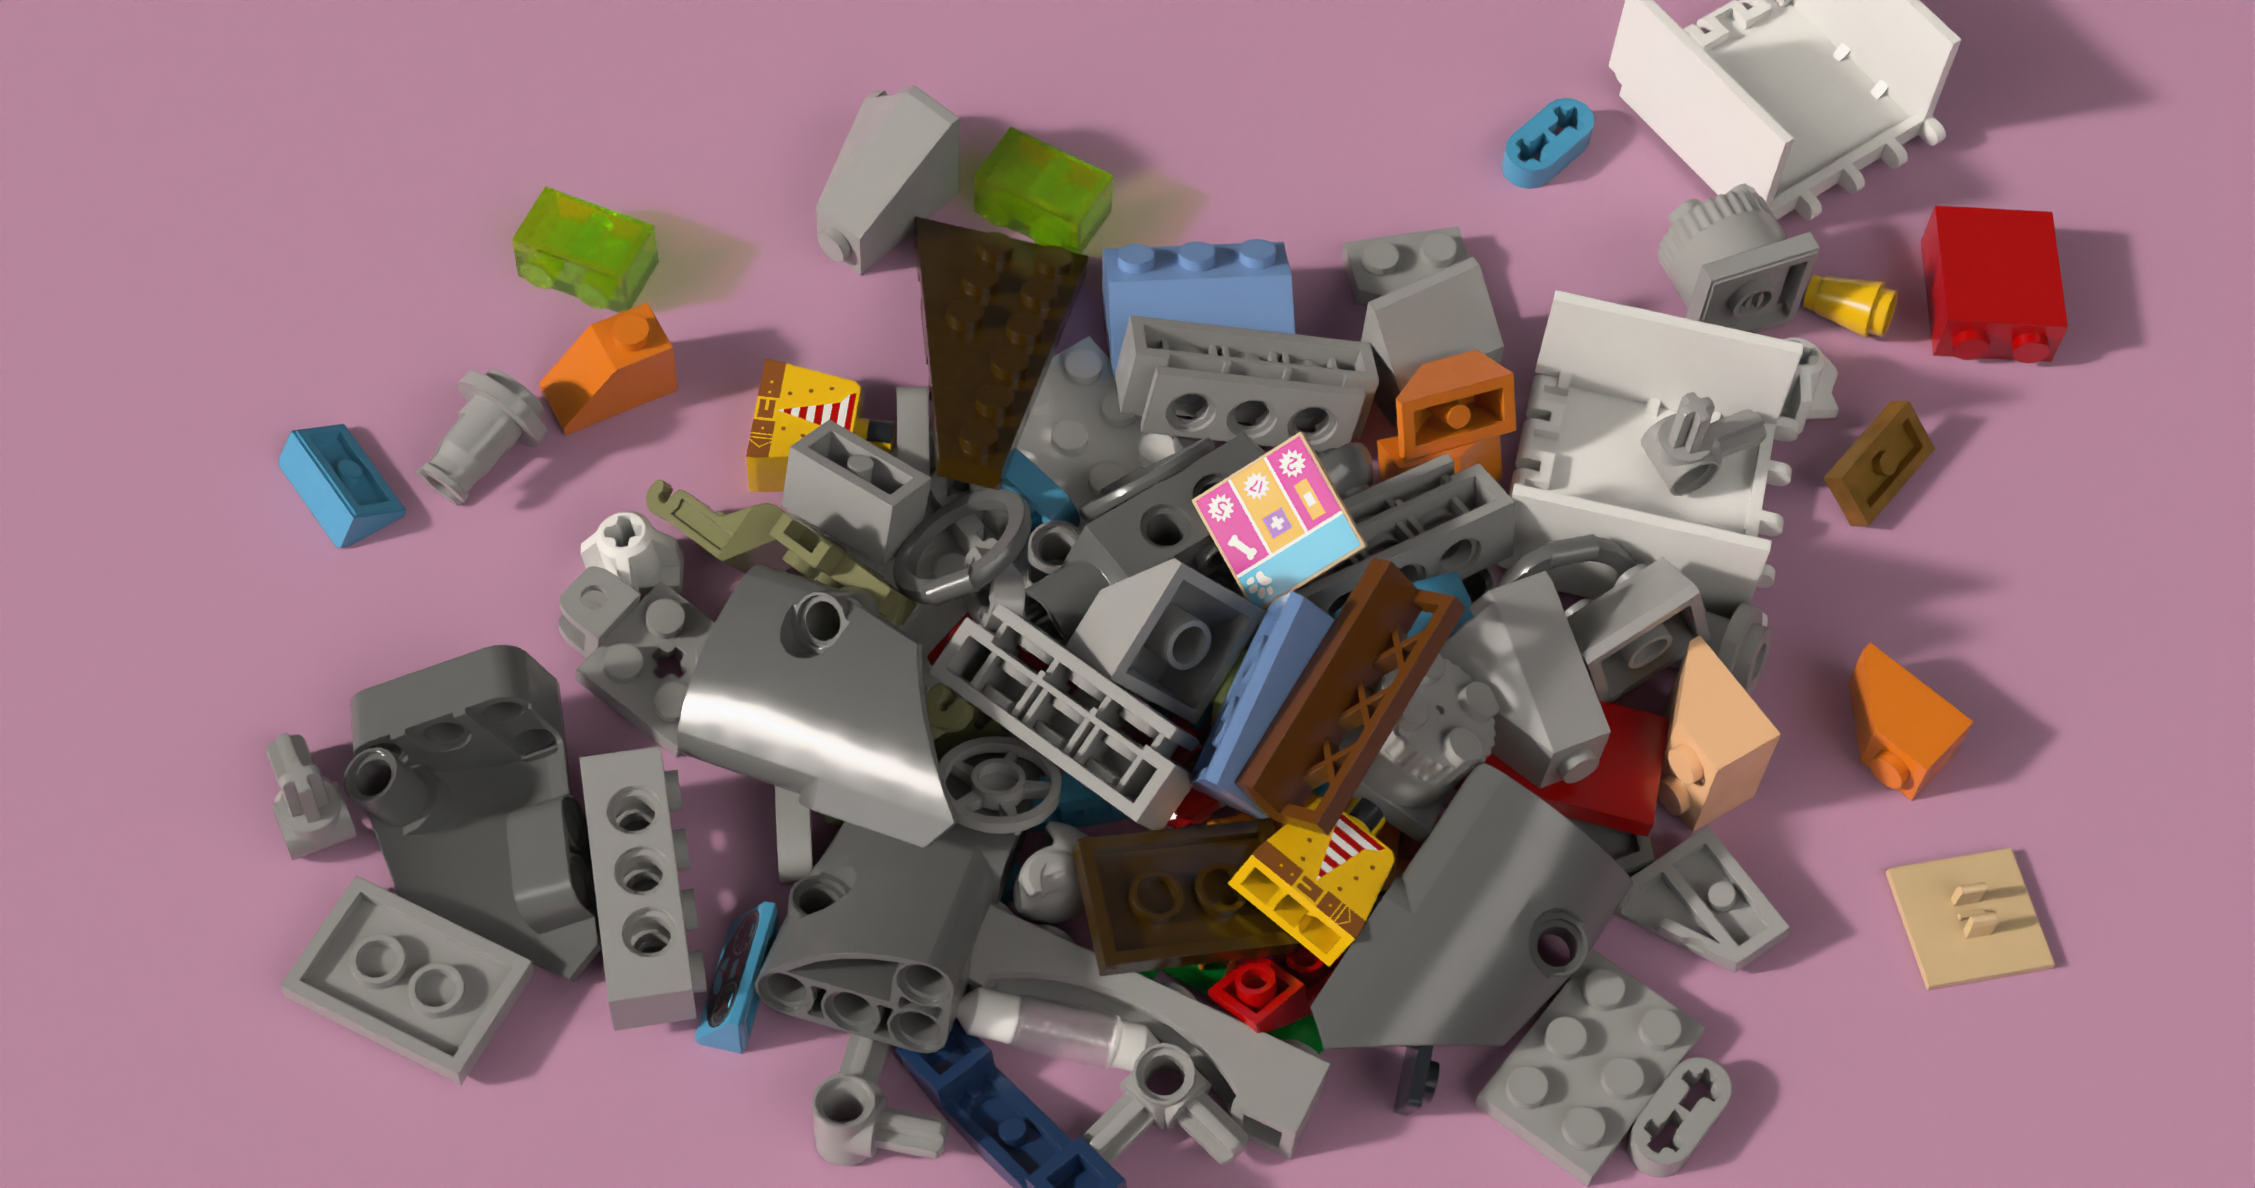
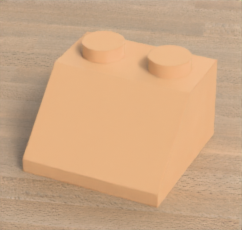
[1658,635,1781,833]

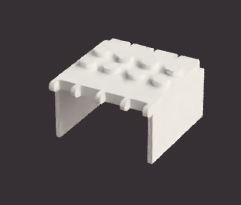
[1608,0,1962,225]
[1497,290,1804,627]

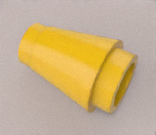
[1803,274,1898,339]

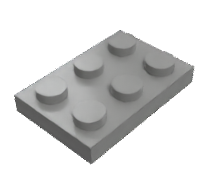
[280,875,535,1085]
[1475,949,1706,1187]

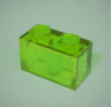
[974,127,1114,254]
[512,186,659,313]

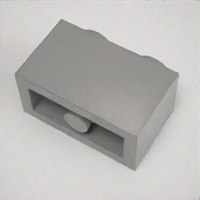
[781,419,931,566]

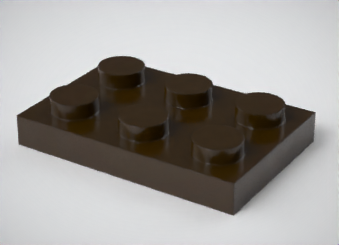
[1072,818,1302,976]

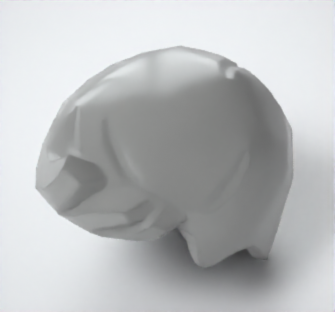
[1008,819,1089,924]

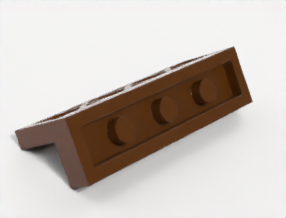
[1235,558,1466,836]

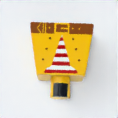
[746,359,896,492]
[1228,797,1395,966]

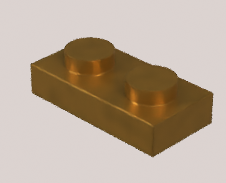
[1824,401,1935,526]

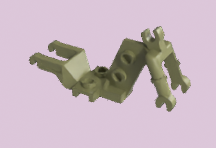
[646,480,1009,828]

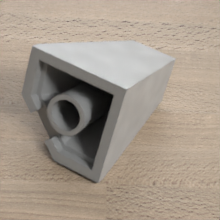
[816,85,960,275]
[1439,571,1611,789]

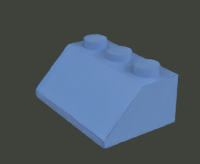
[1102,239,1295,378]
[1190,591,1335,820]

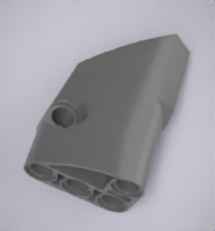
[677,564,959,848]
[343,645,602,982]
[755,753,1043,1053]
[1311,762,1633,1050]

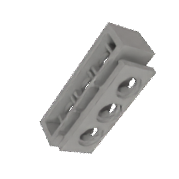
[1115,315,1379,452]
[1262,453,1515,619]
[929,603,1200,831]
[579,746,707,1031]

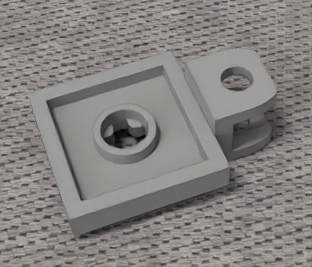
[558,566,715,758]

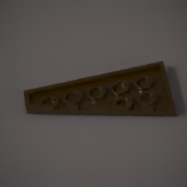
[914,217,1089,490]

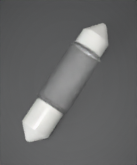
[956,987,1161,1072]

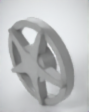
[939,736,1062,836]

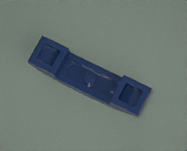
[895,1017,1127,1188]

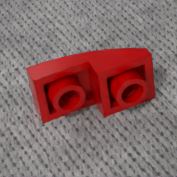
[1208,945,1344,1034]

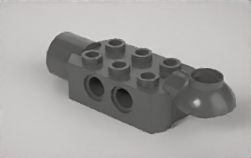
[1023,433,1373,646]

